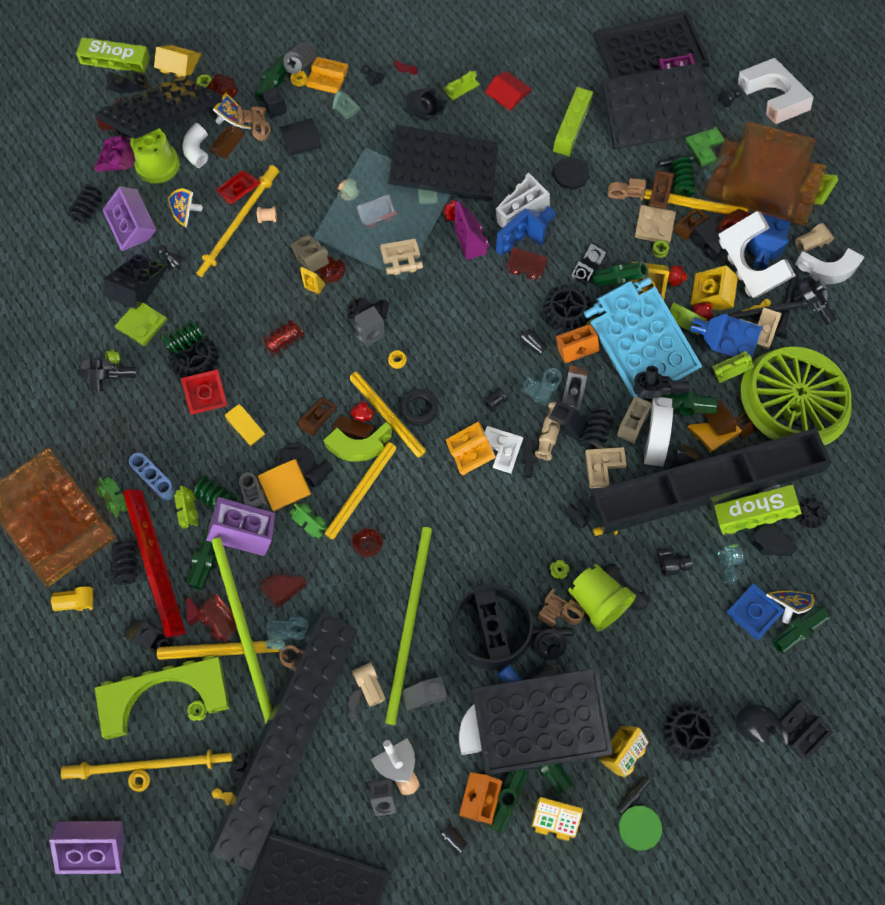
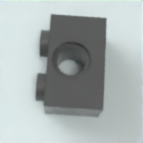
[354,306,385,347]

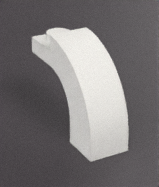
[795,248,864,284]
[644,397,673,467]
[459,704,482,755]

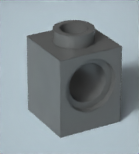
[370,779,397,816]

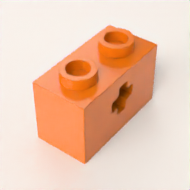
[556,324,599,363]
[459,772,502,824]

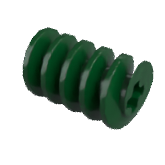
[671,157,696,197]
[162,320,205,357]
[194,475,237,510]

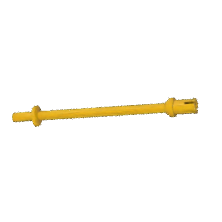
[196,165,279,277]
[61,749,233,780]

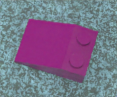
[455,201,489,260]

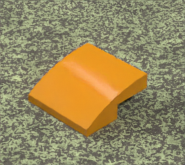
[306,57,349,94]
[446,422,496,475]
[258,459,311,511]

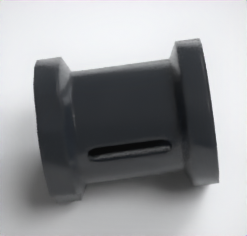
[482,388,508,412]

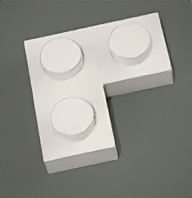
[485,426,523,474]

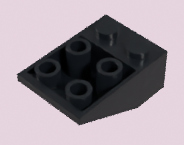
[104,254,167,309]

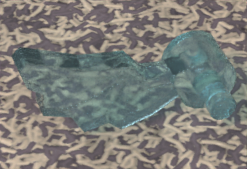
[703,155,726,180]

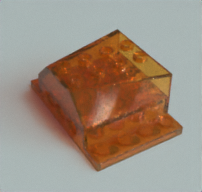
[703,121,827,226]
[0,447,116,588]

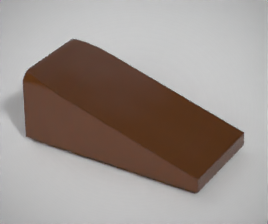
[649,170,674,210]
[673,208,709,241]
[299,397,337,437]

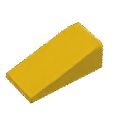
[300,267,325,294]
[225,404,265,446]

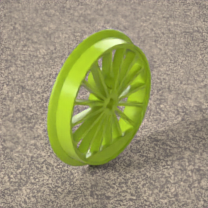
[741,347,852,446]

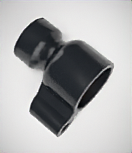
[657,548,692,577]

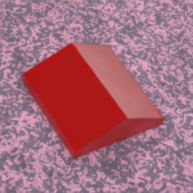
[485,71,532,111]
[215,170,261,204]
[181,369,227,415]

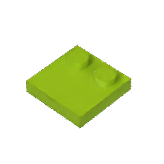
[115,303,167,347]

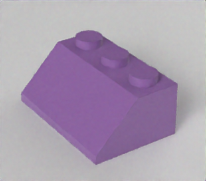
[103,186,156,251]
[207,497,275,556]
[50,821,124,874]

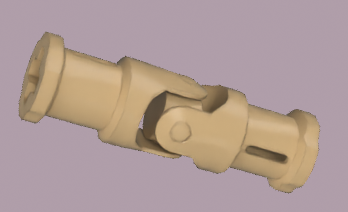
[535,402,561,461]

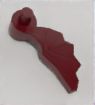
[394,60,418,75]

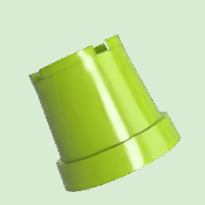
[130,129,180,184]
[568,564,636,632]

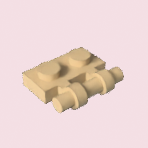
[380,239,423,275]

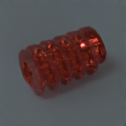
[263,320,305,358]

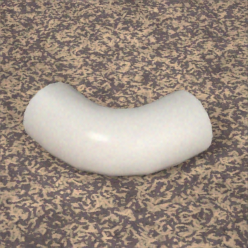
[182,123,208,168]

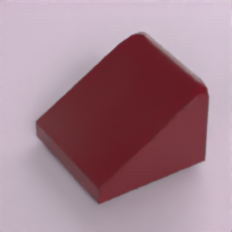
[186,598,204,626]

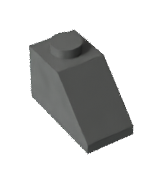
[562,365,588,411]
[402,676,447,711]

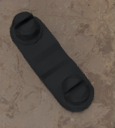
[603,564,650,610]

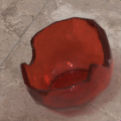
[317,257,346,283]
[351,528,383,558]

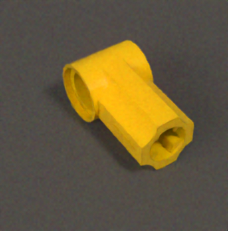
[51,587,93,611]

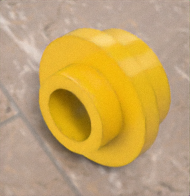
[290,71,307,87]
[388,350,407,369]
[128,770,150,792]

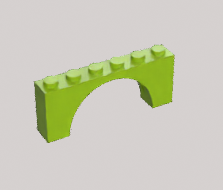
[95,656,230,740]

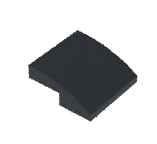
[280,118,322,156]
[771,700,833,761]

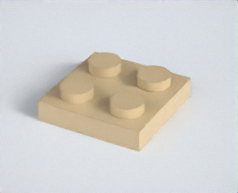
[635,205,676,244]

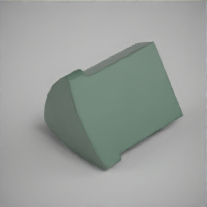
[332,90,360,119]

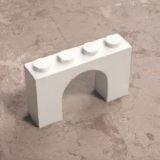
[738,58,813,124]
[718,211,796,298]

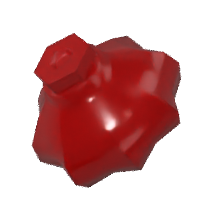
[444,200,456,222]
[668,265,687,287]
[692,301,713,321]
[350,401,374,422]

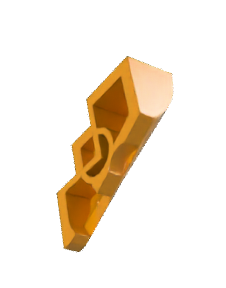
[687,422,742,453]

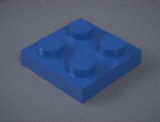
[726,583,785,641]

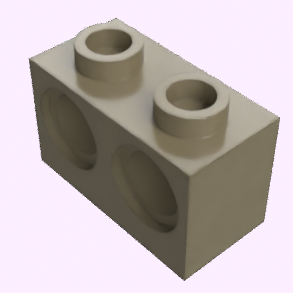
[291,234,329,272]
[617,396,652,444]

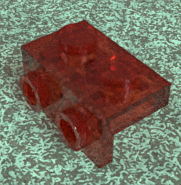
[506,248,548,281]
[196,594,237,642]

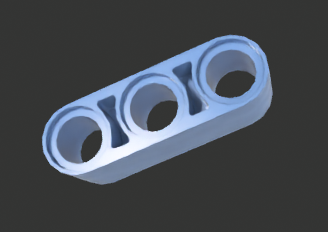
[129,453,175,500]

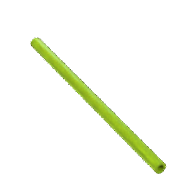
[385,527,432,725]
[211,537,272,723]

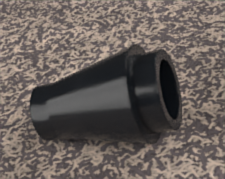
[520,329,547,355]
[304,461,333,488]

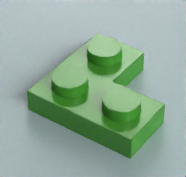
[685,127,724,167]

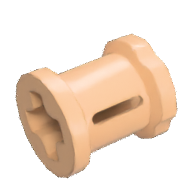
[257,206,277,223]

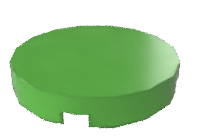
[619,806,662,850]

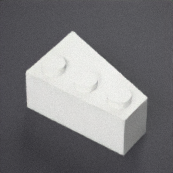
[496,173,550,229]

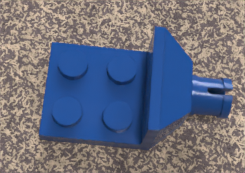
[496,206,556,255]
[746,214,791,270]
[690,314,763,358]

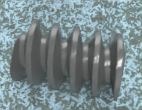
[283,42,316,74]

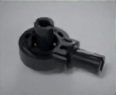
[793,274,837,325]
[80,358,136,392]
[633,366,689,399]

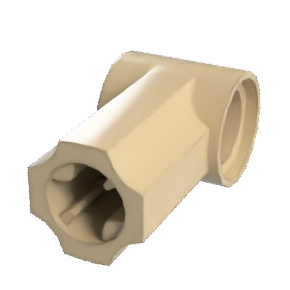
[795,223,834,252]
[352,662,386,707]

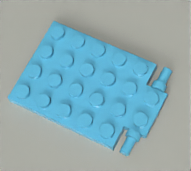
[584,277,702,399]

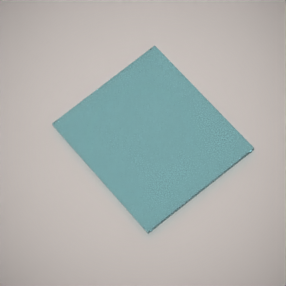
[313,147,451,281]

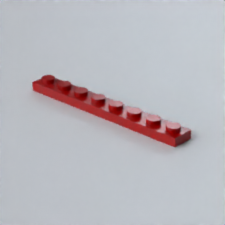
[123,489,186,637]

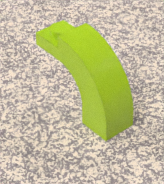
[323,422,392,462]

